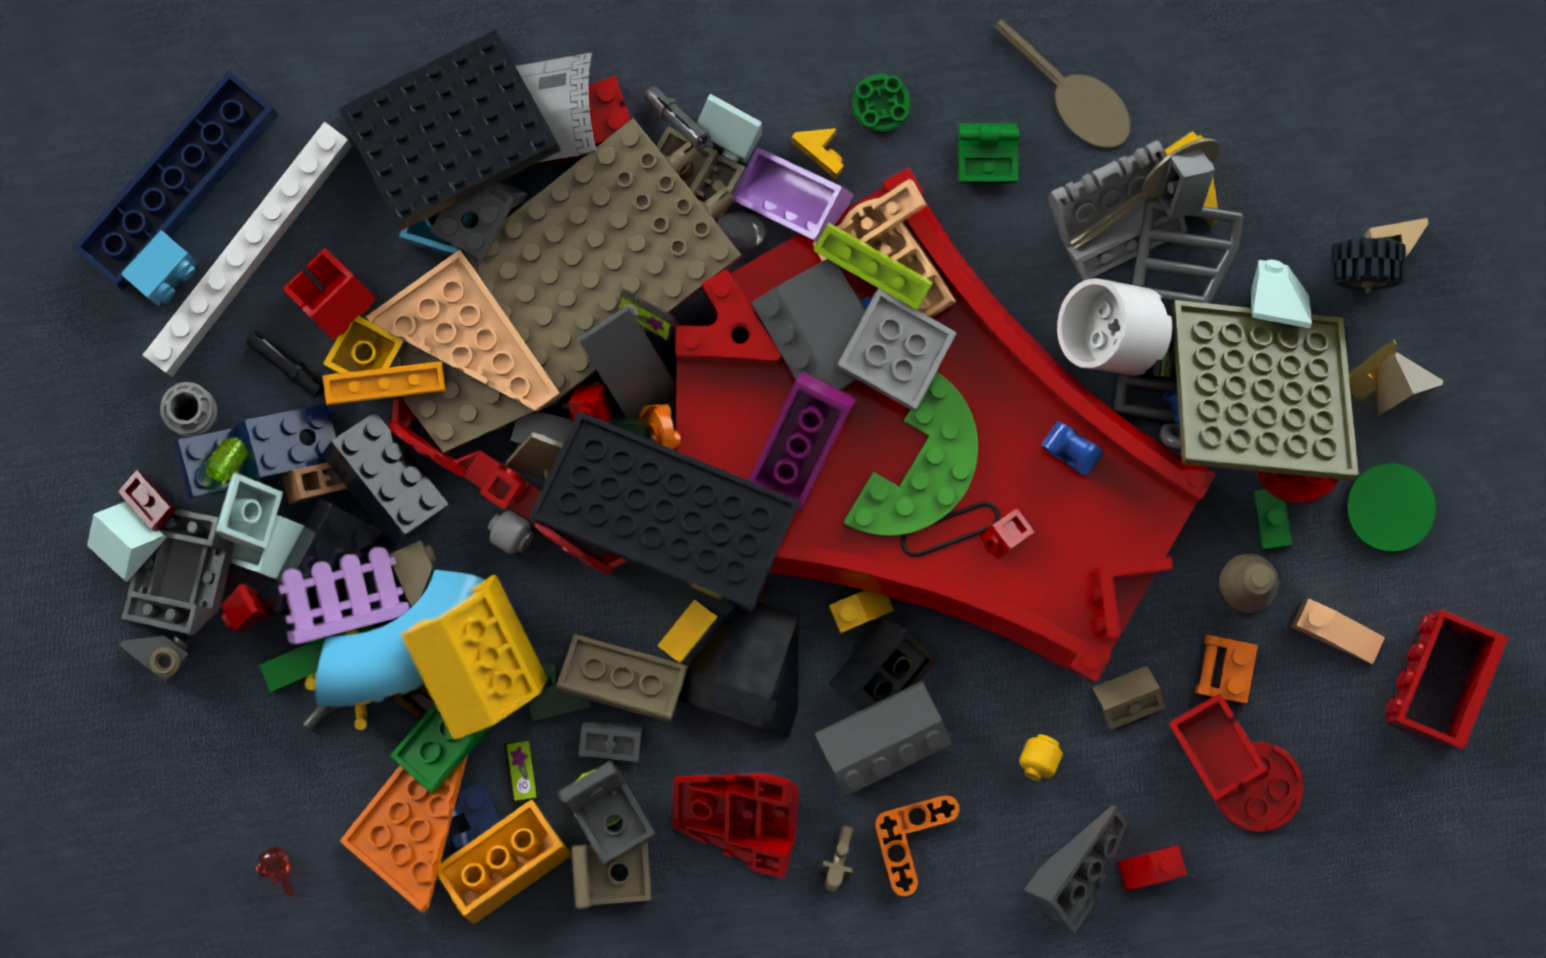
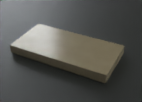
[556,634,688,723]

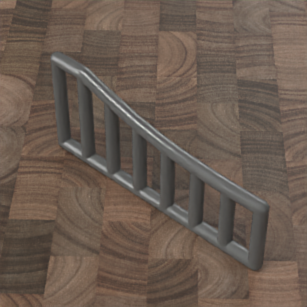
[1113,199,1244,423]

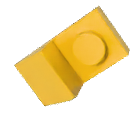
[791,129,844,180]

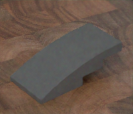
[577,306,676,424]

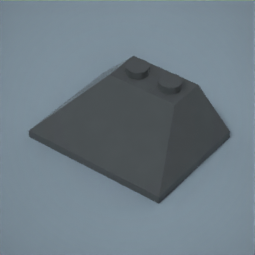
[121,509,233,635]

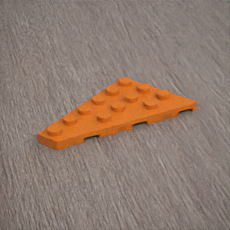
[340,755,468,913]

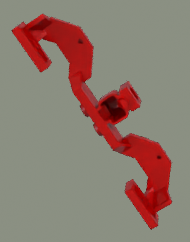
[387,397,628,576]

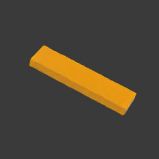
[322,361,446,406]

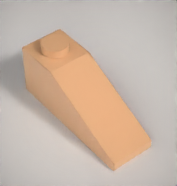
[1291,598,1385,664]

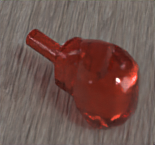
[256,846,294,897]

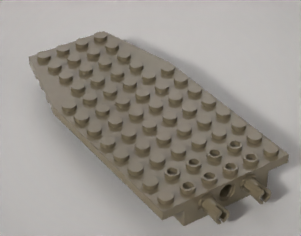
[390,118,743,454]

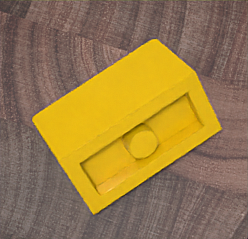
[657,599,718,664]

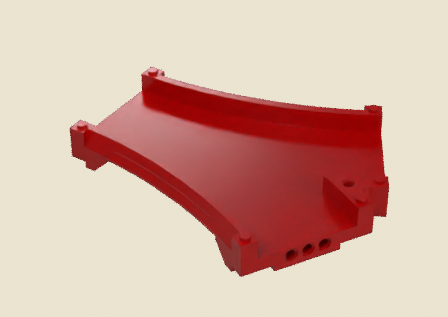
[676,167,1217,684]

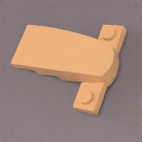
[812,179,956,318]

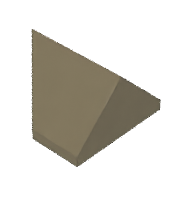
[1377,352,1443,417]

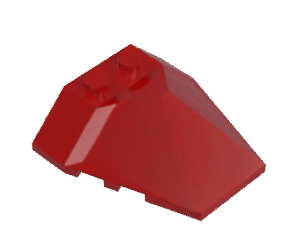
[672,773,799,879]

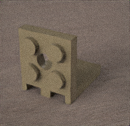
[572,841,652,908]

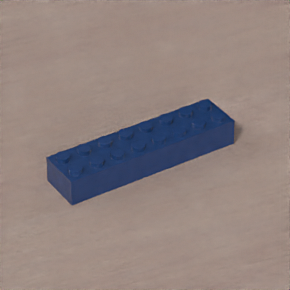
[72,70,278,291]

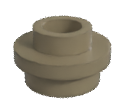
[149,647,180,677]

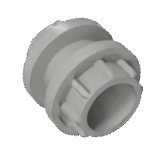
[160,382,217,437]

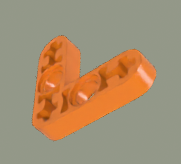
[875,795,960,896]

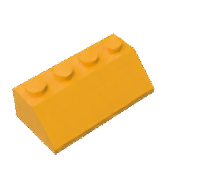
[437,799,572,925]

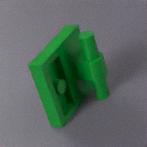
[958,123,1019,183]

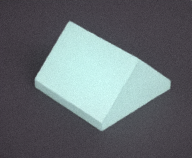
[87,501,167,582]

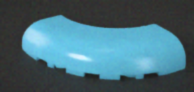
[316,570,484,707]

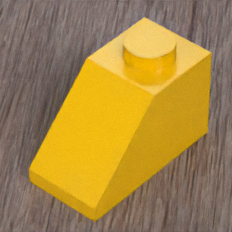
[828,590,894,634]

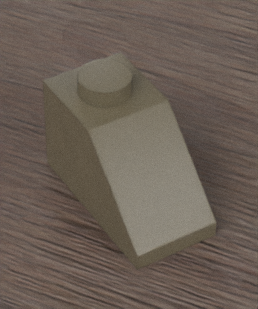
[388,540,437,608]

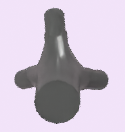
[303,705,346,731]

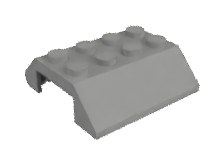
[1048,140,1188,281]

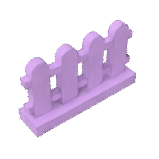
[278,547,410,644]

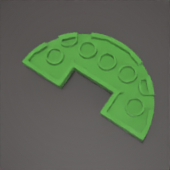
[843,372,978,536]

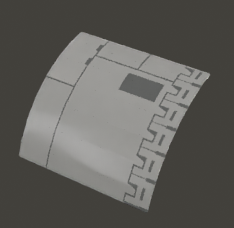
[516,53,596,162]

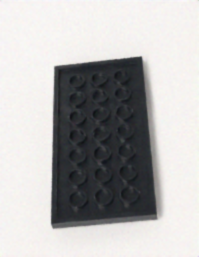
[529,411,800,612]

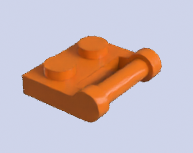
[1194,635,1258,704]

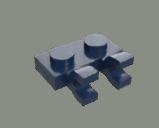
[452,781,500,849]

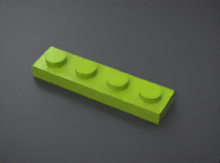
[813,223,933,310]

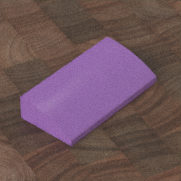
[732,147,854,242]

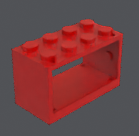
[1384,609,1509,750]

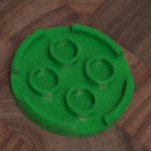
[1346,463,1436,552]

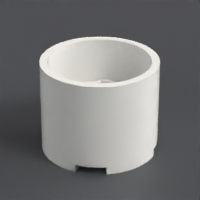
[1057,278,1172,376]

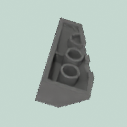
[1024,805,1128,934]

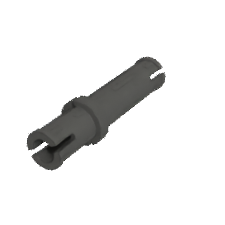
[644,86,710,149]

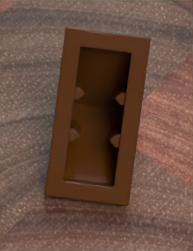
[391,682,434,720]

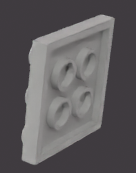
[836,288,956,411]

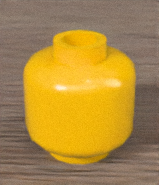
[1019,734,1063,781]

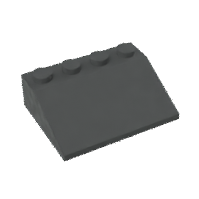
[751,259,866,391]

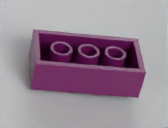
[749,372,856,511]

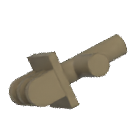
[821,826,853,892]

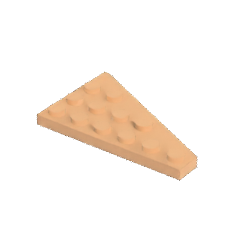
[366,249,561,412]

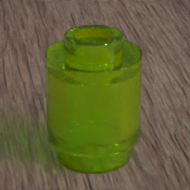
[206,437,248,483]

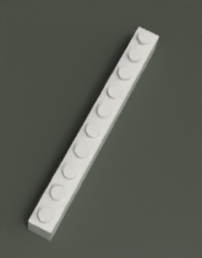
[143,122,352,377]

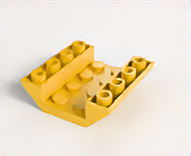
[400,575,548,739]

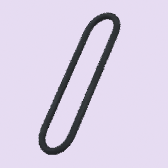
[900,501,1000,557]

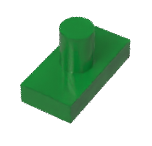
[1252,489,1292,550]

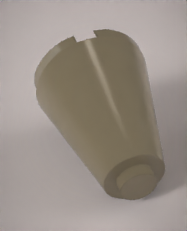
[1219,554,1279,613]

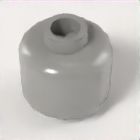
[488,511,534,554]

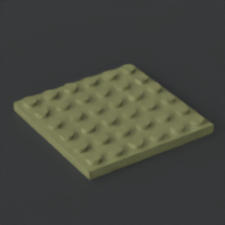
[1171,300,1359,480]

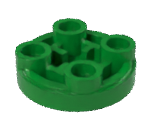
[852,74,911,133]

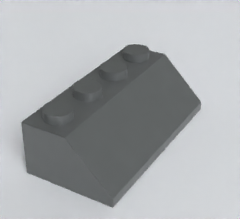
[814,681,953,796]

